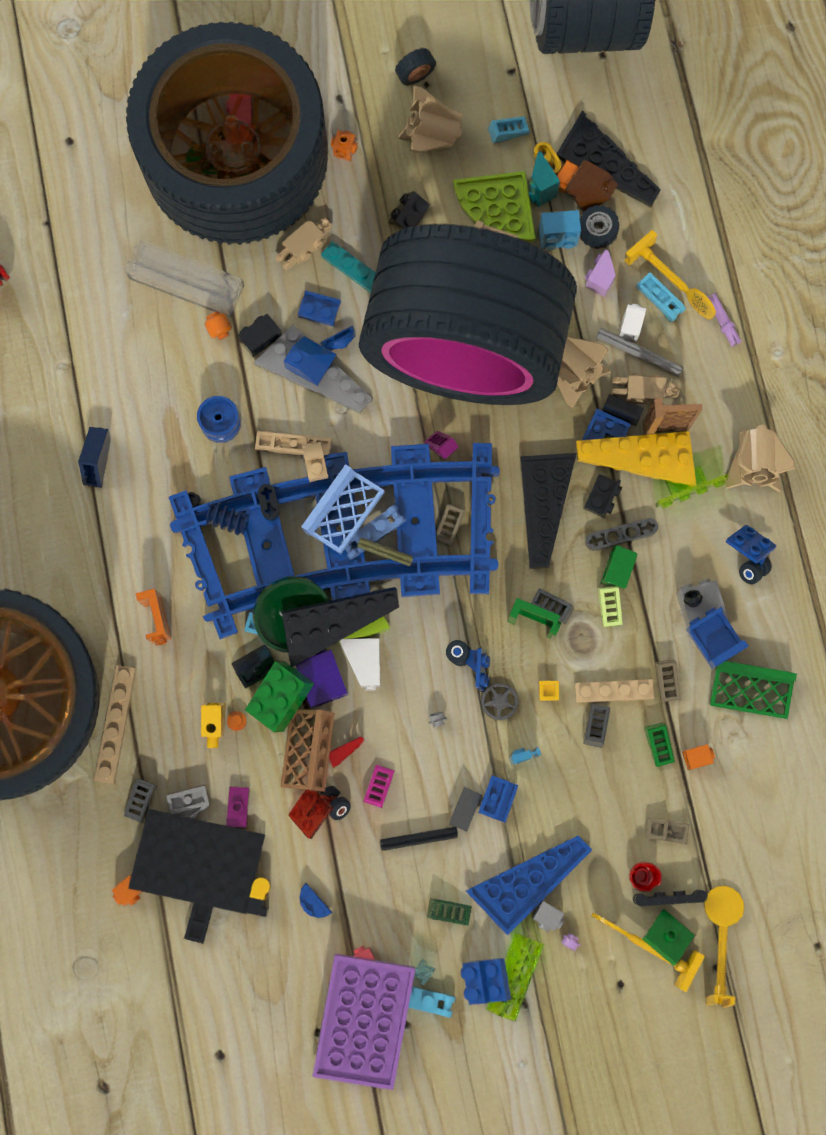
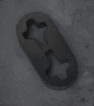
[258,484,280,521]

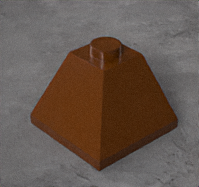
[565,160,618,212]

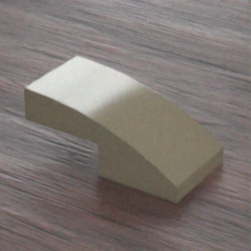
[646,818,689,844]

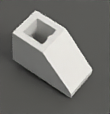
[619,304,646,342]

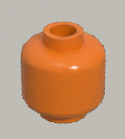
[204,311,232,340]

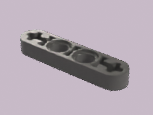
[585,518,658,551]

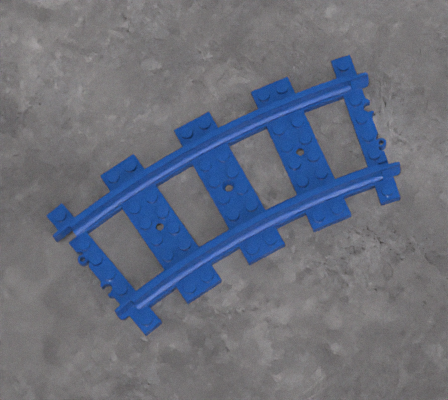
[169,443,500,640]

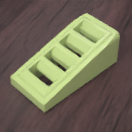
[598,586,623,627]

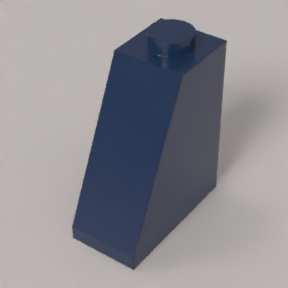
[78,427,110,488]

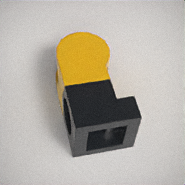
[246,877,271,917]

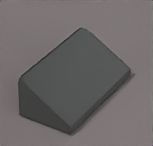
[449,787,482,832]

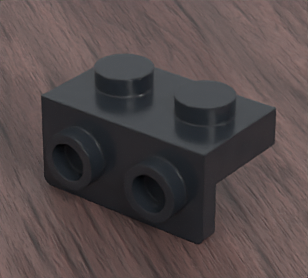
[388,191,430,229]

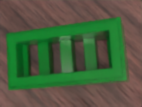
[644,723,675,767]

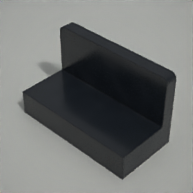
[602,394,644,427]
[231,645,275,689]

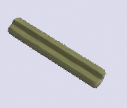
[357,538,413,566]

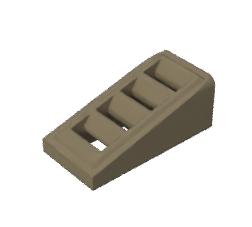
[436,503,465,546]
[654,660,681,702]

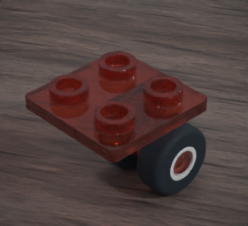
[288,786,351,839]

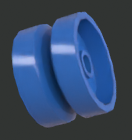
[197,396,241,443]

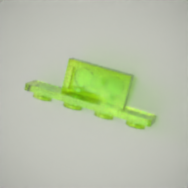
[655,466,729,509]

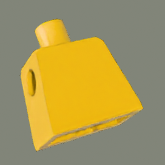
[201,703,226,748]

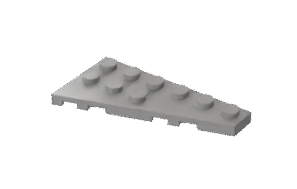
[254,325,373,414]

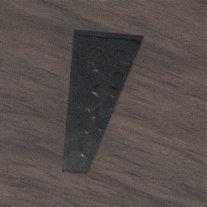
[556,110,661,207]
[520,453,577,569]
[281,587,399,668]

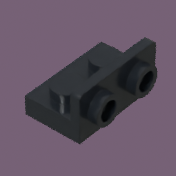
[584,474,622,518]

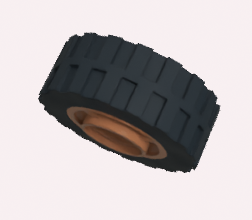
[395,48,436,86]

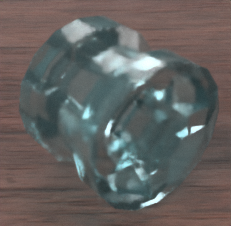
[414,959,435,985]

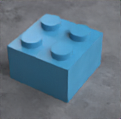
[539,210,581,250]

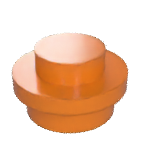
[227,711,247,731]

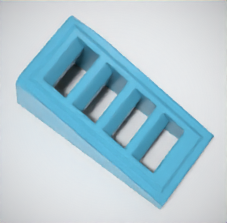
[488,116,530,143]

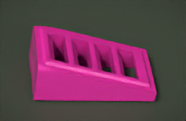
[363,765,395,808]

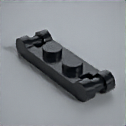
[633,890,708,906]

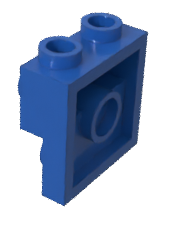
[461,958,511,1005]

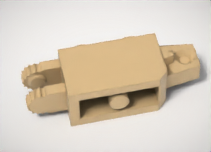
[276,218,332,270]
[612,373,680,404]

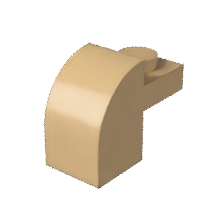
[302,442,328,482]

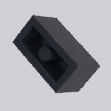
[238,313,282,358]

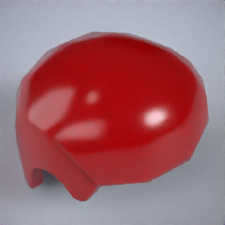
[629,861,662,892]

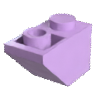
[585,249,616,297]

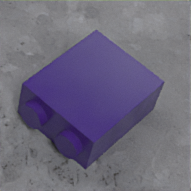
[295,648,348,709]

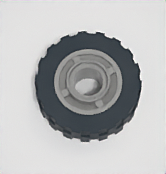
[580,205,619,249]

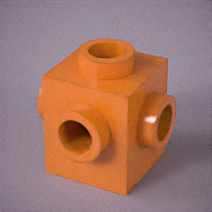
[330,130,358,161]

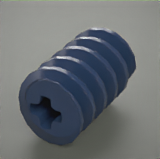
[206,502,250,536]

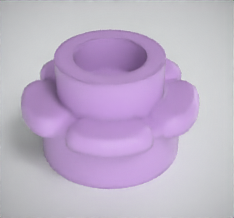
[561,933,580,951]

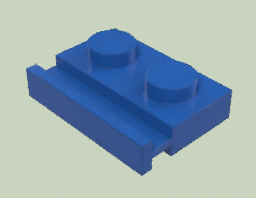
[298,290,341,327]
[478,775,519,823]

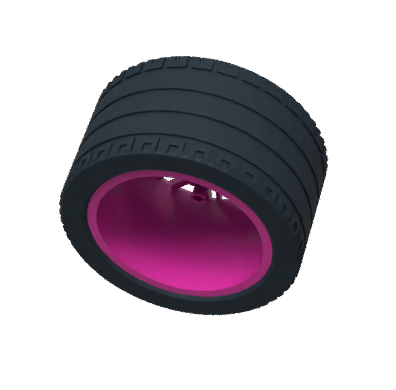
[358,224,577,405]

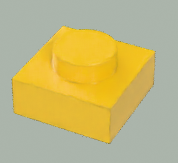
[539,681,559,701]

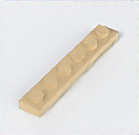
[94,665,137,784]

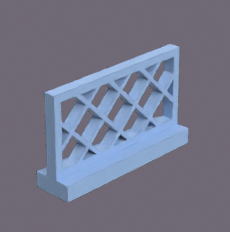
[301,464,385,554]

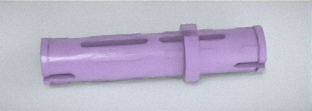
[708,293,742,347]

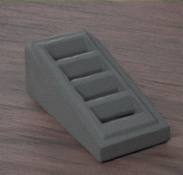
[531,588,574,624]
[583,703,611,748]
[123,778,157,823]

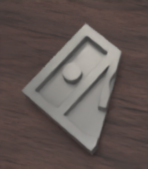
[166,785,210,819]

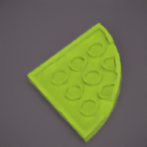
[453,171,535,242]

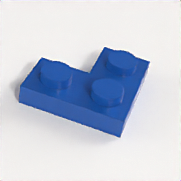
[582,409,631,440]

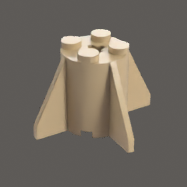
[399,85,463,153]
[557,335,611,408]
[725,425,796,492]

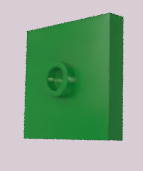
[642,909,695,966]

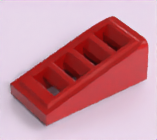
[329,736,364,768]

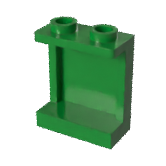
[507,598,562,639]

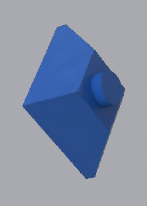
[284,336,336,386]

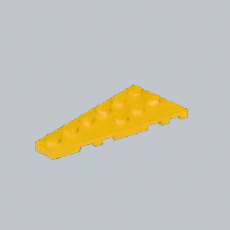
[576,431,697,488]

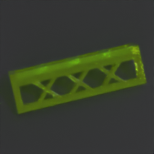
[486,932,544,1022]

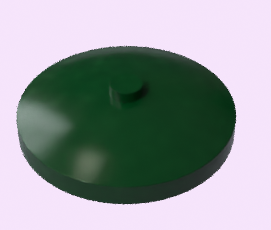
[253,576,329,653]

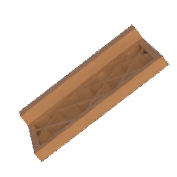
[643,399,703,435]
[281,709,335,792]

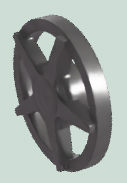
[481,683,518,720]

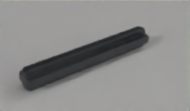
[380,827,458,851]

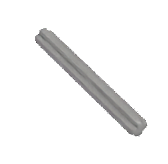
[597,328,683,376]

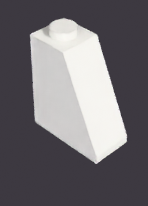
[340,638,380,691]

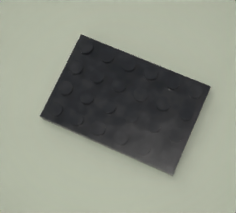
[128,809,265,914]

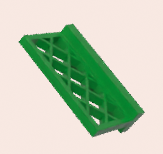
[709,661,797,719]

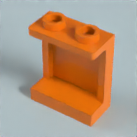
[135,588,171,645]

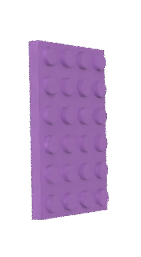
[312,953,415,1090]

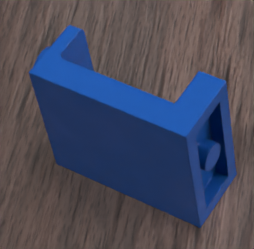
[686,607,748,669]

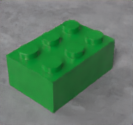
[245,661,314,733]

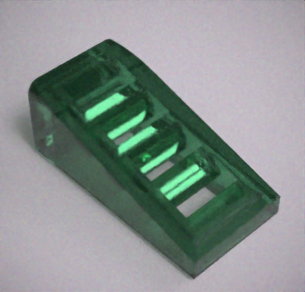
[427,898,472,926]

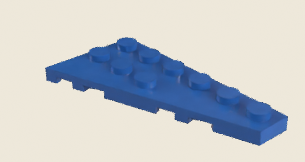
[466,836,592,935]

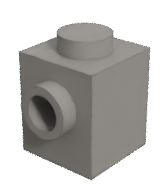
[532,901,565,932]

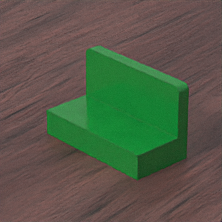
[600,545,638,589]

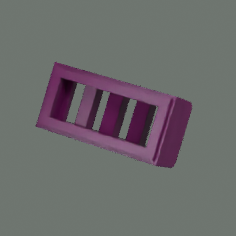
[424,431,459,459]

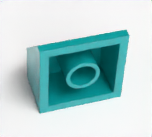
[528,151,560,207]

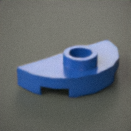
[321,326,356,350]
[299,883,333,918]

